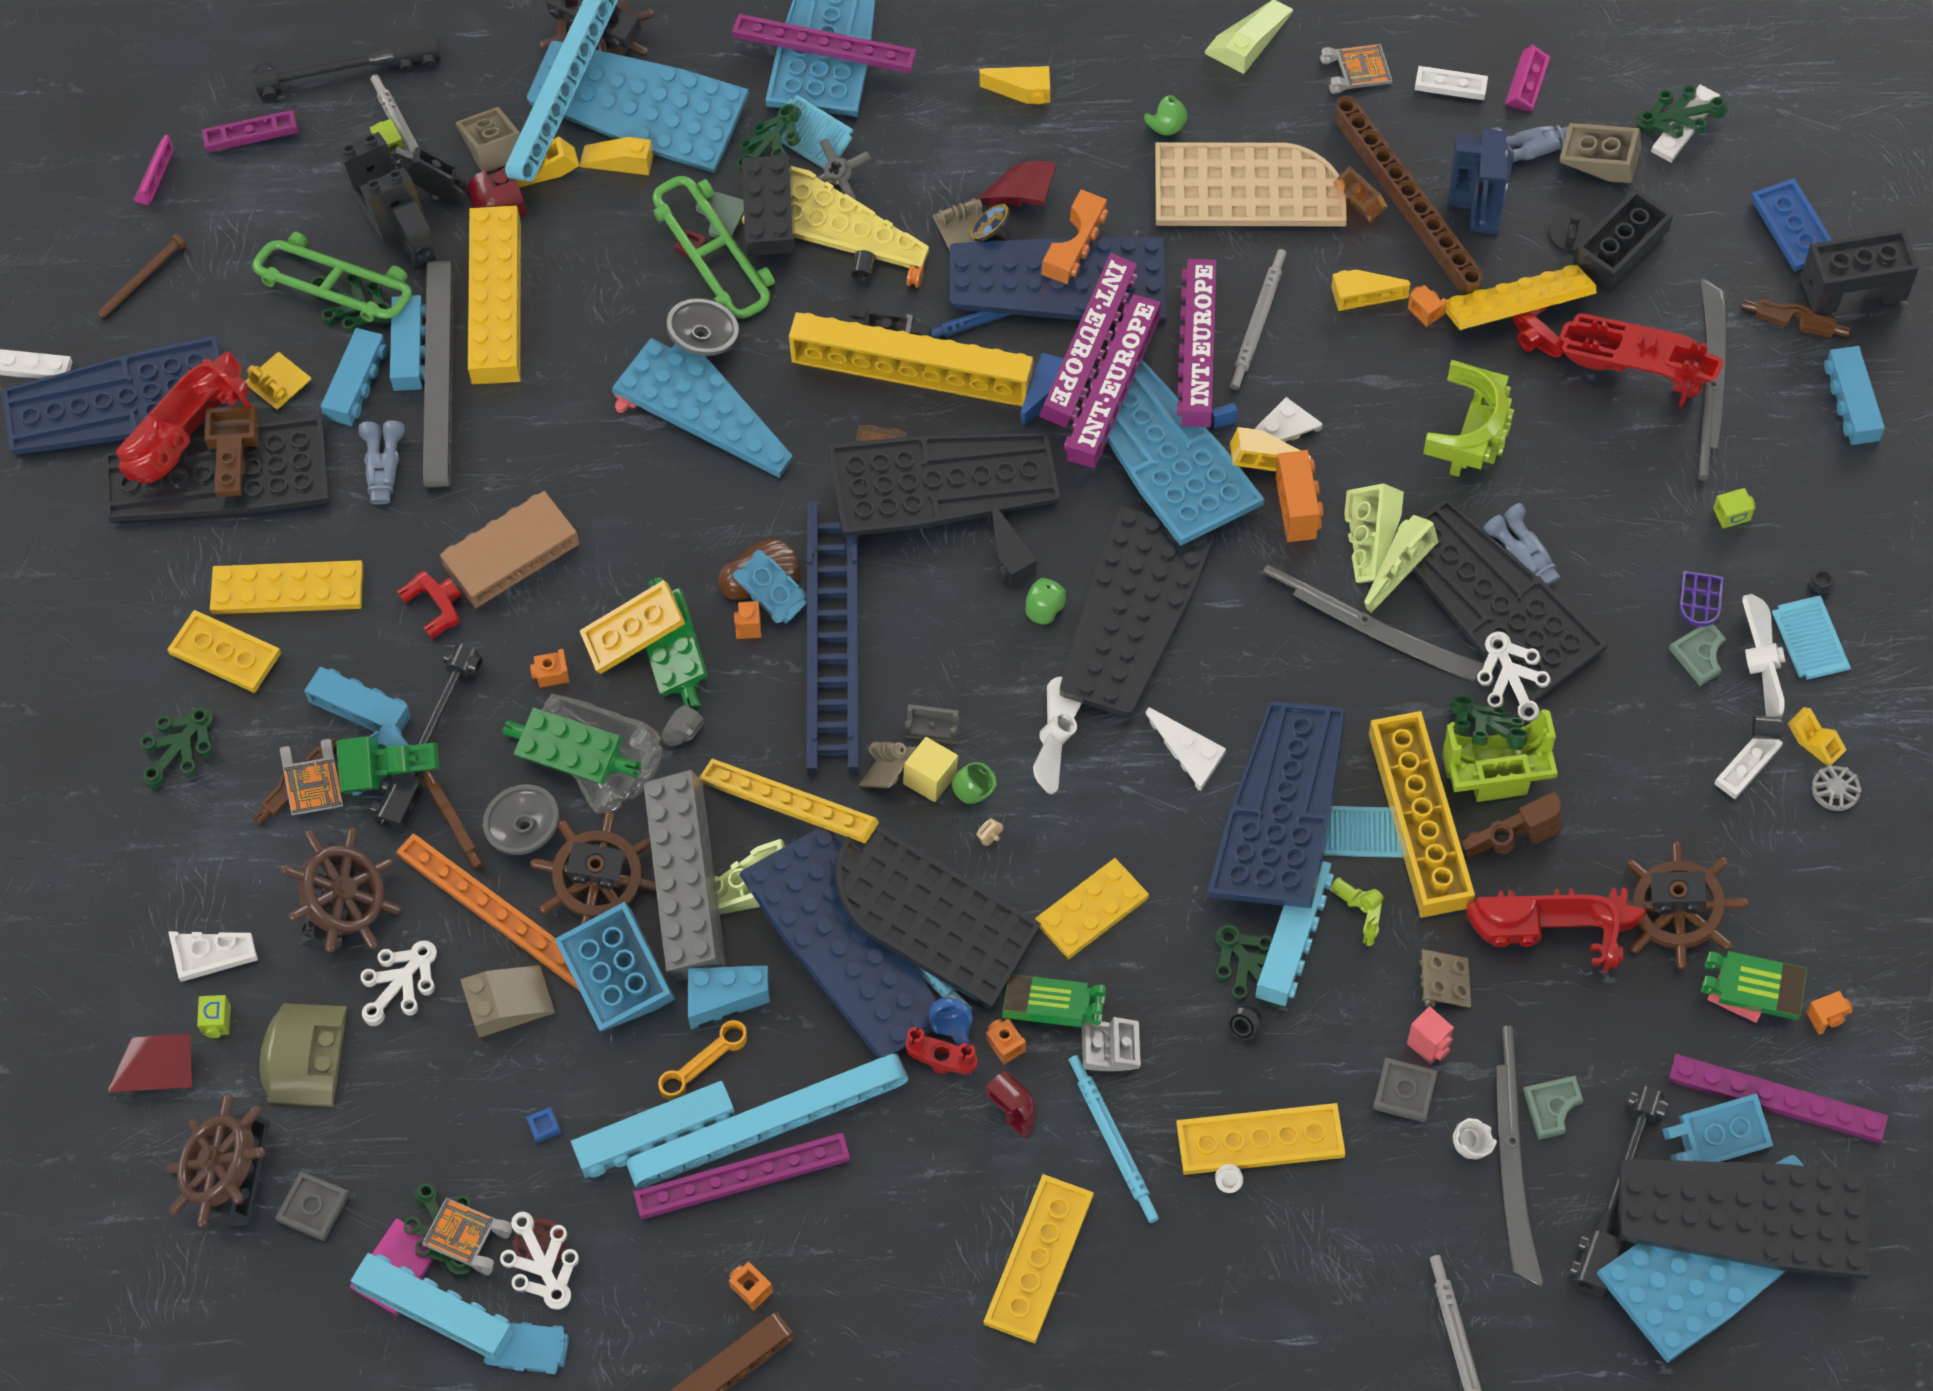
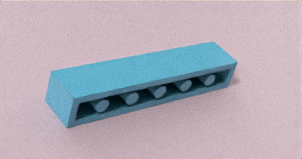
[1255,861,1334,1007]
[571,1080,735,1178]
[351,1253,513,1362]

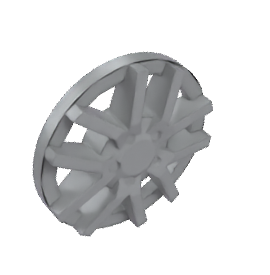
[1811,765,1861,811]

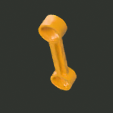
[658,1020,747,1101]

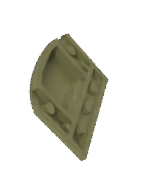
[260,1003,347,1107]

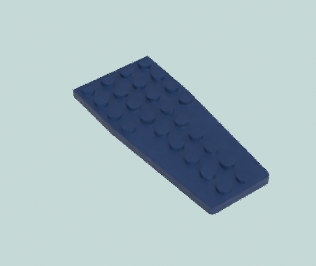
[949,236,1166,323]
[2,335,229,455]
[1208,701,1345,908]
[739,827,936,1059]

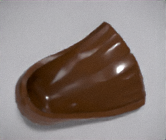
[718,538,800,600]

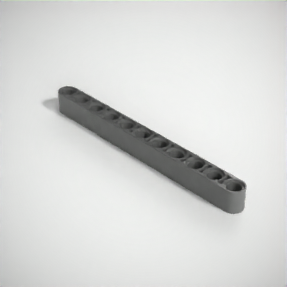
[423,261,454,488]

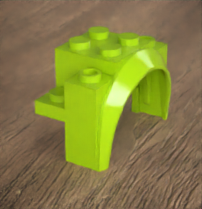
[1423,360,1514,477]
[1442,709,1558,802]

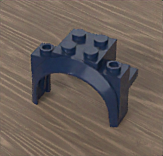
[1447,129,1515,234]

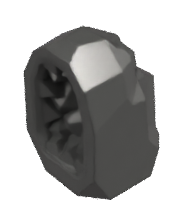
[661,705,704,746]

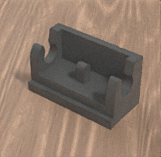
[905,704,959,746]

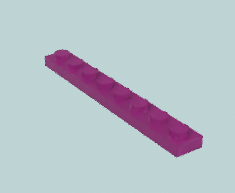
[732,14,917,73]
[1668,1054,1888,1143]
[633,1133,850,1220]

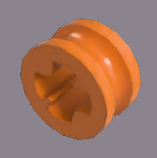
[907,265,924,288]

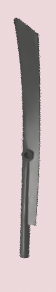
[1698,278,1726,481]
[1263,564,1495,682]
[1497,1026,1544,1287]

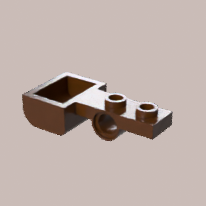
[205,406,259,497]
[1461,791,1563,859]

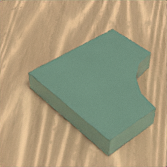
[696,191,744,238]
[1669,624,1726,686]
[1523,1076,1583,1140]

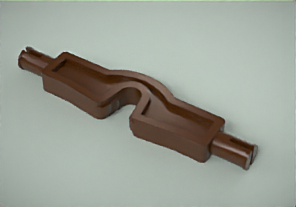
[1741,299,1851,338]
[252,737,338,825]
[421,771,484,870]

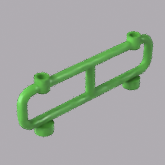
[653,176,775,319]
[253,232,412,322]

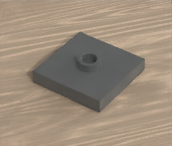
[1373,1057,1438,1123]
[275,1171,350,1242]

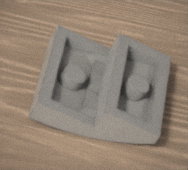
[1082,1017,1141,1071]

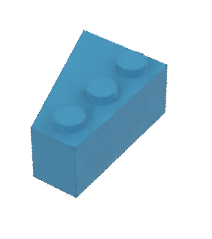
[688,966,770,1029]

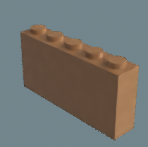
[440,491,579,608]

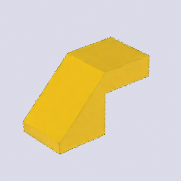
[1787,707,1846,766]

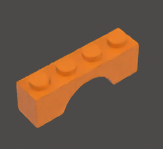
[1041,190,1109,285]

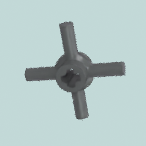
[817,138,871,200]

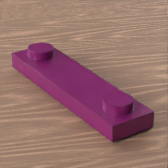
[202,110,299,153]

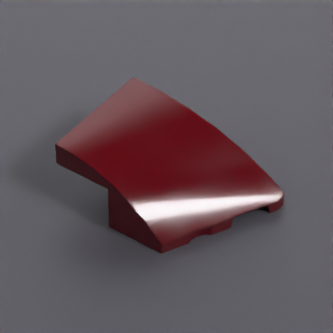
[978,161,1056,207]
[108,1034,192,1093]

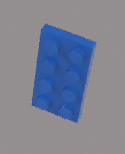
[1750,178,1832,272]

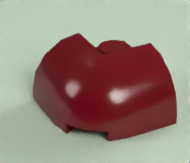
[466,169,527,217]
[986,1071,1037,1140]

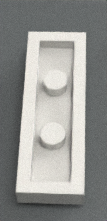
[1415,66,1488,100]
[0,349,72,379]
[1714,738,1783,799]

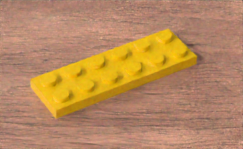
[1445,265,1596,330]
[210,560,363,614]
[1176,1103,1345,1175]
[984,1174,1094,1344]

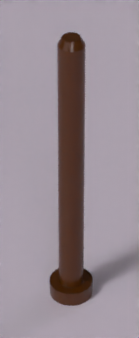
[98,233,187,318]

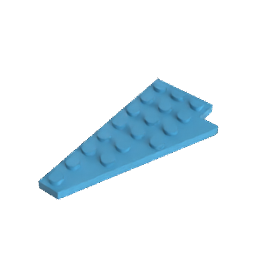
[612,338,792,478]

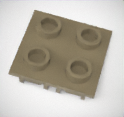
[933,198,994,251]
[859,742,916,788]
[1420,949,1471,1008]

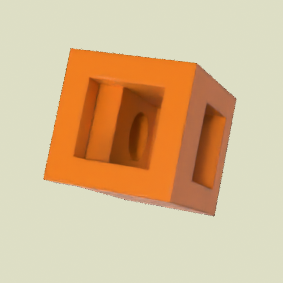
[1408,285,1447,327]
[734,601,762,639]
[530,649,569,688]
[1806,991,1852,1035]
[986,1019,1026,1065]
[729,1261,773,1311]

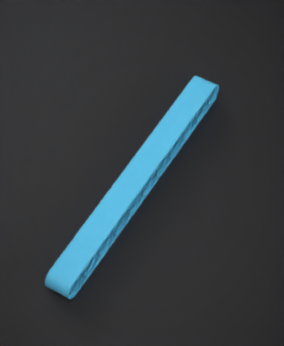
[505,0,618,181]
[626,1054,909,1189]

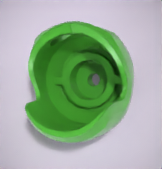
[1144,95,1188,136]
[1026,578,1066,625]
[952,762,997,804]

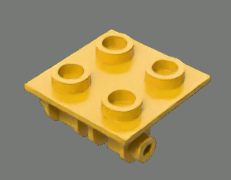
[245,351,312,410]

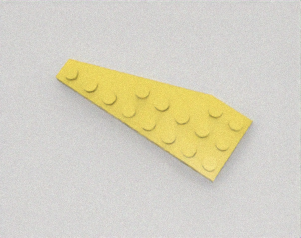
[742,166,929,268]

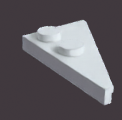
[1231,397,1322,457]
[1146,707,1226,791]

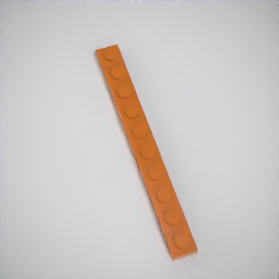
[396,833,580,991]

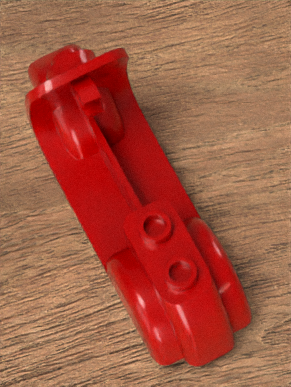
[1560,313,1724,408]
[116,352,252,484]
[1466,887,1647,973]

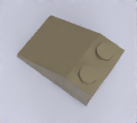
[455,107,520,172]
[1559,123,1642,183]
[460,965,555,1038]

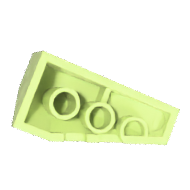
[1205,0,1293,74]
[1344,484,1404,583]
[1364,515,1438,614]
[715,839,785,914]

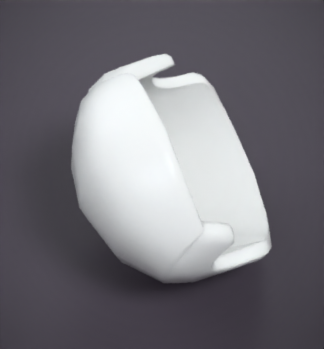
[1453,1118,1497,1160]

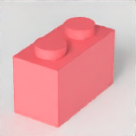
[1407,1006,1454,1065]

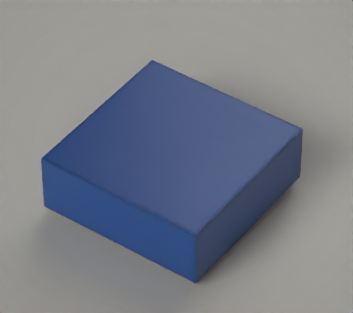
[1211,403,1237,430]
[526,1107,561,1143]

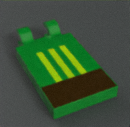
[1701,951,1807,1020]
[1002,974,1106,1027]

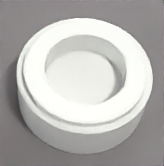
[1215,1164,1243,1193]

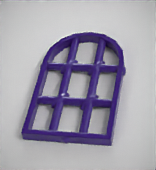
[1679,571,1724,627]

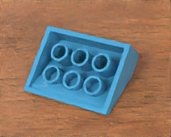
[554,902,676,1032]

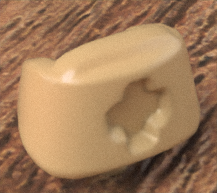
[976,818,1003,846]

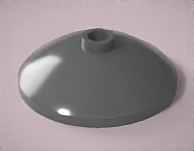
[666,299,739,356]
[483,784,560,855]

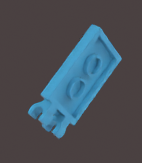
[1662,1094,1773,1162]

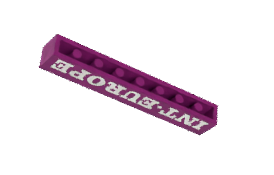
[1039,253,1137,428]
[1177,259,1216,427]
[1064,294,1161,468]

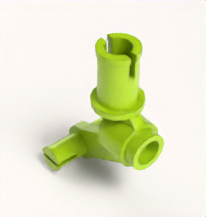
[1330,877,1384,946]

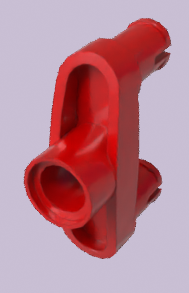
[1512,307,1564,358]
[397,571,462,640]
[906,1027,978,1074]

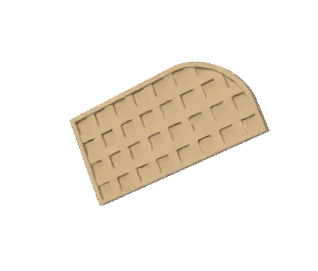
[1155,143,1347,226]

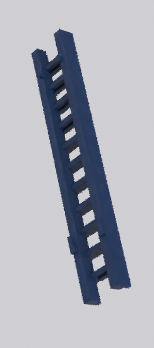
[807,501,859,777]

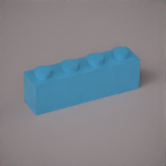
[390,295,426,391]
[320,328,388,426]
[1824,346,1885,445]
[304,667,411,733]

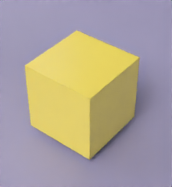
[903,737,958,802]

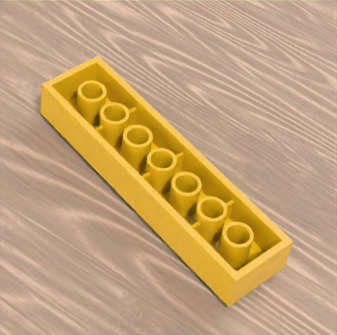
[468,206,521,384]
[1369,711,1475,918]

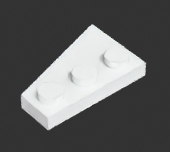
[169,932,258,982]

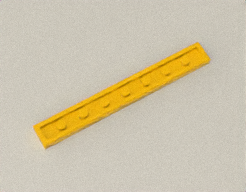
[699,759,879,844]

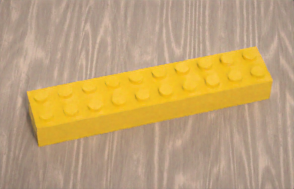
[789,312,1033,406]

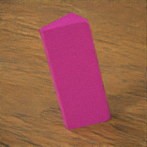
[1505,45,1550,112]
[134,135,174,205]

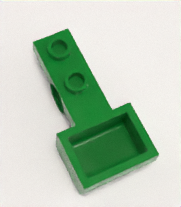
[336,737,439,794]

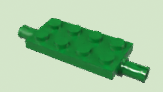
[646,577,708,711]
[503,708,641,786]

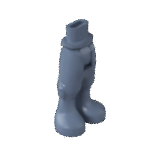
[1491,125,1568,163]
[358,420,405,504]
[1483,503,1560,586]

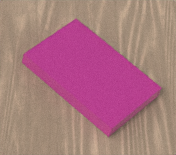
[350,1218,434,1316]

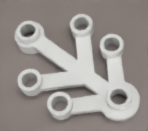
[1477,632,1551,722]
[361,941,437,1026]
[500,1212,579,1310]

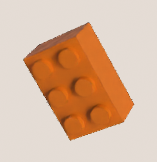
[1275,450,1323,542]

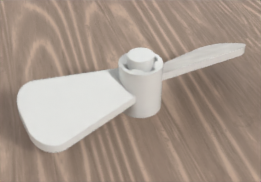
[1743,594,1785,717]
[1033,677,1082,794]

